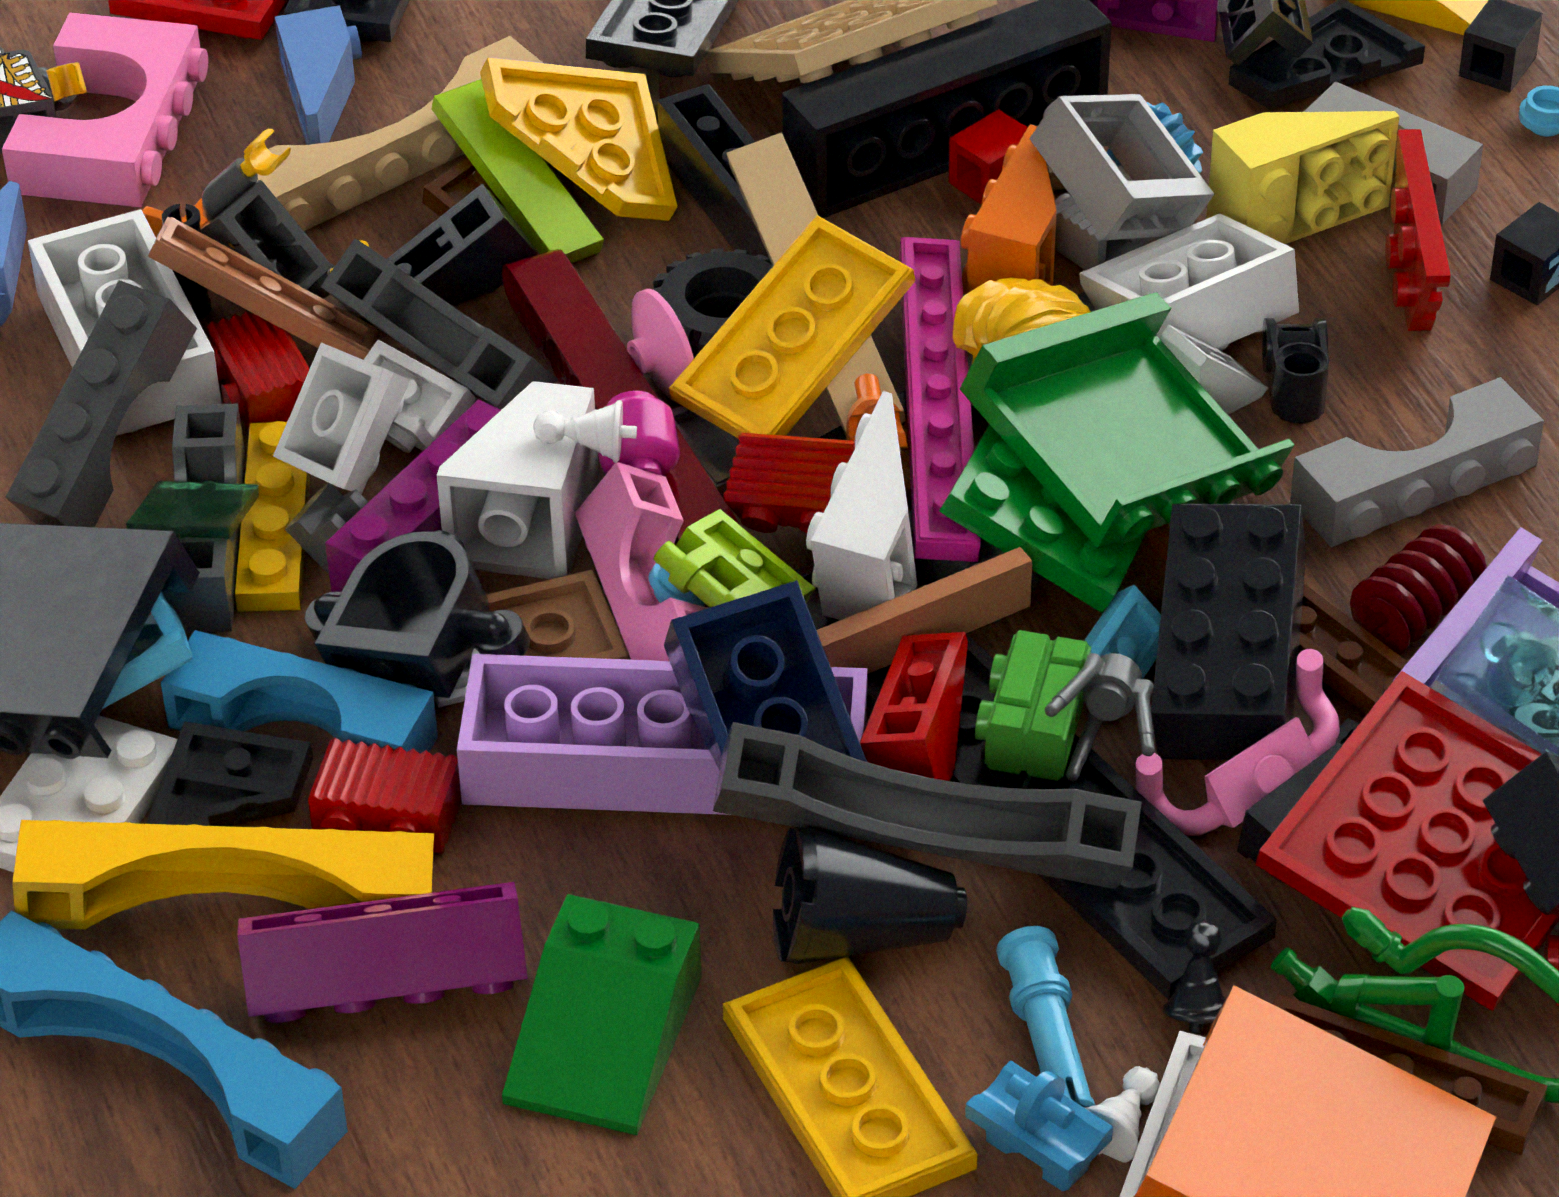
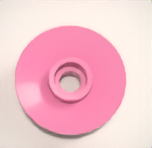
[627,289,694,404]

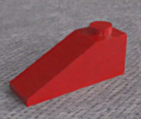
[860,632,968,781]

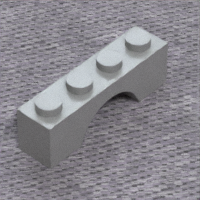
[1290,377,1544,548]

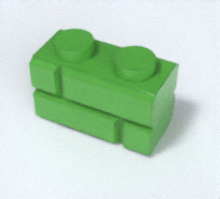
[975,630,1091,781]

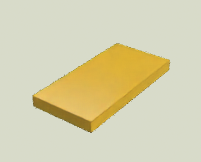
[669,215,916,439]
[723,956,978,1197]

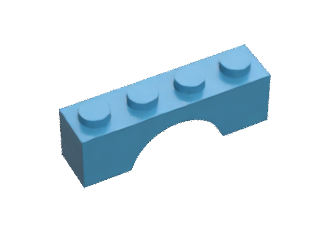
[161,630,438,753]

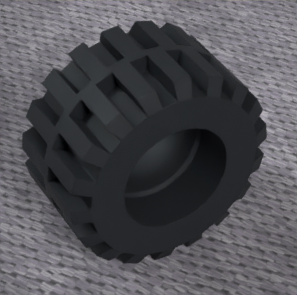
[653,248,773,358]

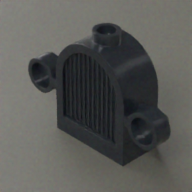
[305,530,530,698]

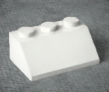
[1079,213,1299,351]

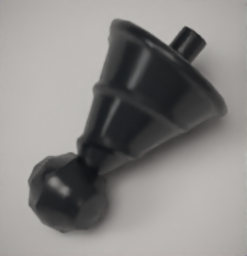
[1163,921,1226,1034]

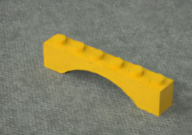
[12,820,434,929]

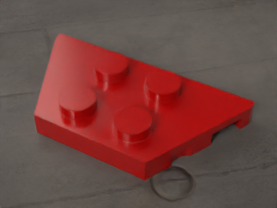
[1385,129,1451,331]

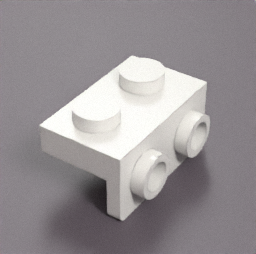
[364,340,476,453]

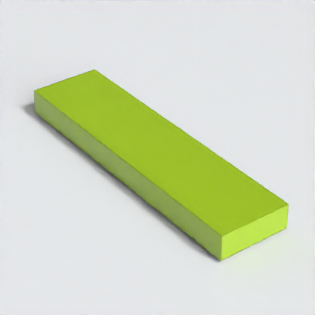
[431,79,604,263]

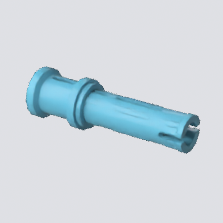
[996,926,1095,1108]

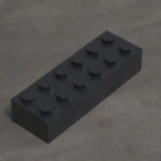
[782,0,1112,218]

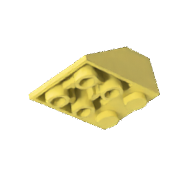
[1206,111,1399,244]

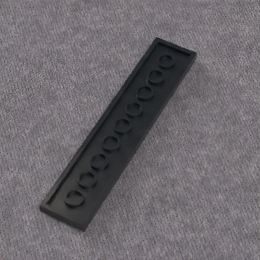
[795,561,1277,1000]

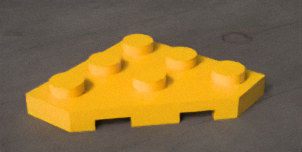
[480,58,678,221]

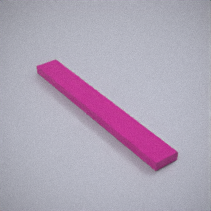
[899,237,980,562]

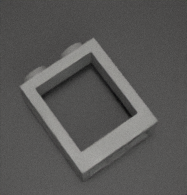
[1029,94,1215,240]

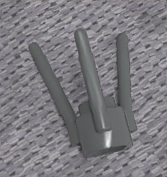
[1045,653,1155,782]

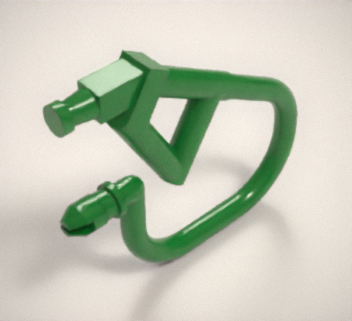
[1271,907,1559,1103]

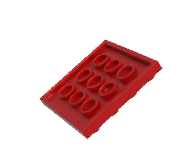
[1255,671,1559,1012]

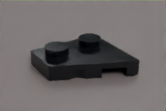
[146,721,314,827]

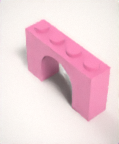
[2,12,208,208]

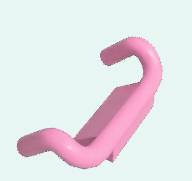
[1136,649,1340,837]

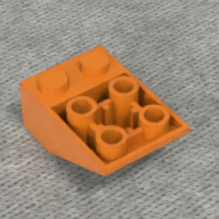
[961,124,1057,295]

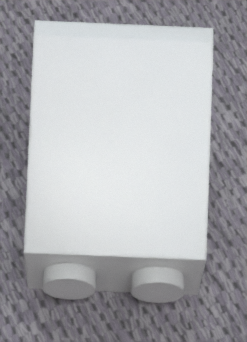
[437,381,599,579]

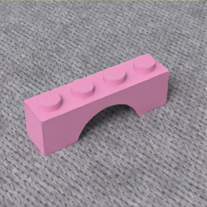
[575,462,707,661]

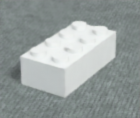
[28,209,222,436]

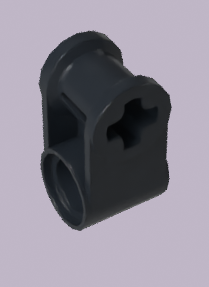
[1262,318,1330,423]

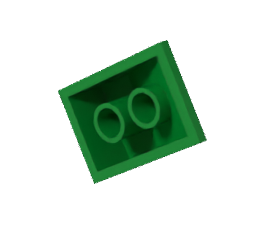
[502,894,702,1135]

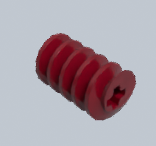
[1350,524,1487,655]

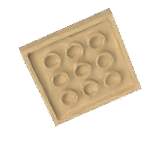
[705,0,998,83]

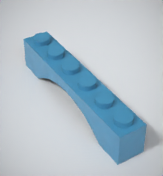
[0,910,348,1189]

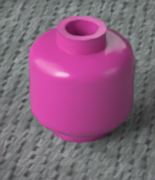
[598,391,680,476]

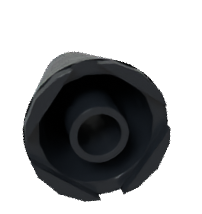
[773,826,967,964]

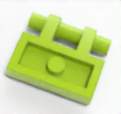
[653,509,816,607]

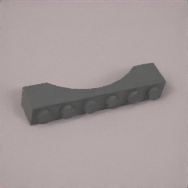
[713,722,1142,889]

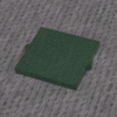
[126,480,259,539]

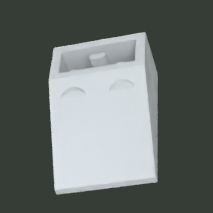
[806,391,917,620]

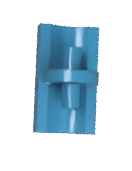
[965,1060,1113,1191]

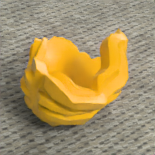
[953,277,1091,364]

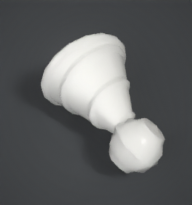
[533,400,637,463]
[1085,1066,1160,1163]

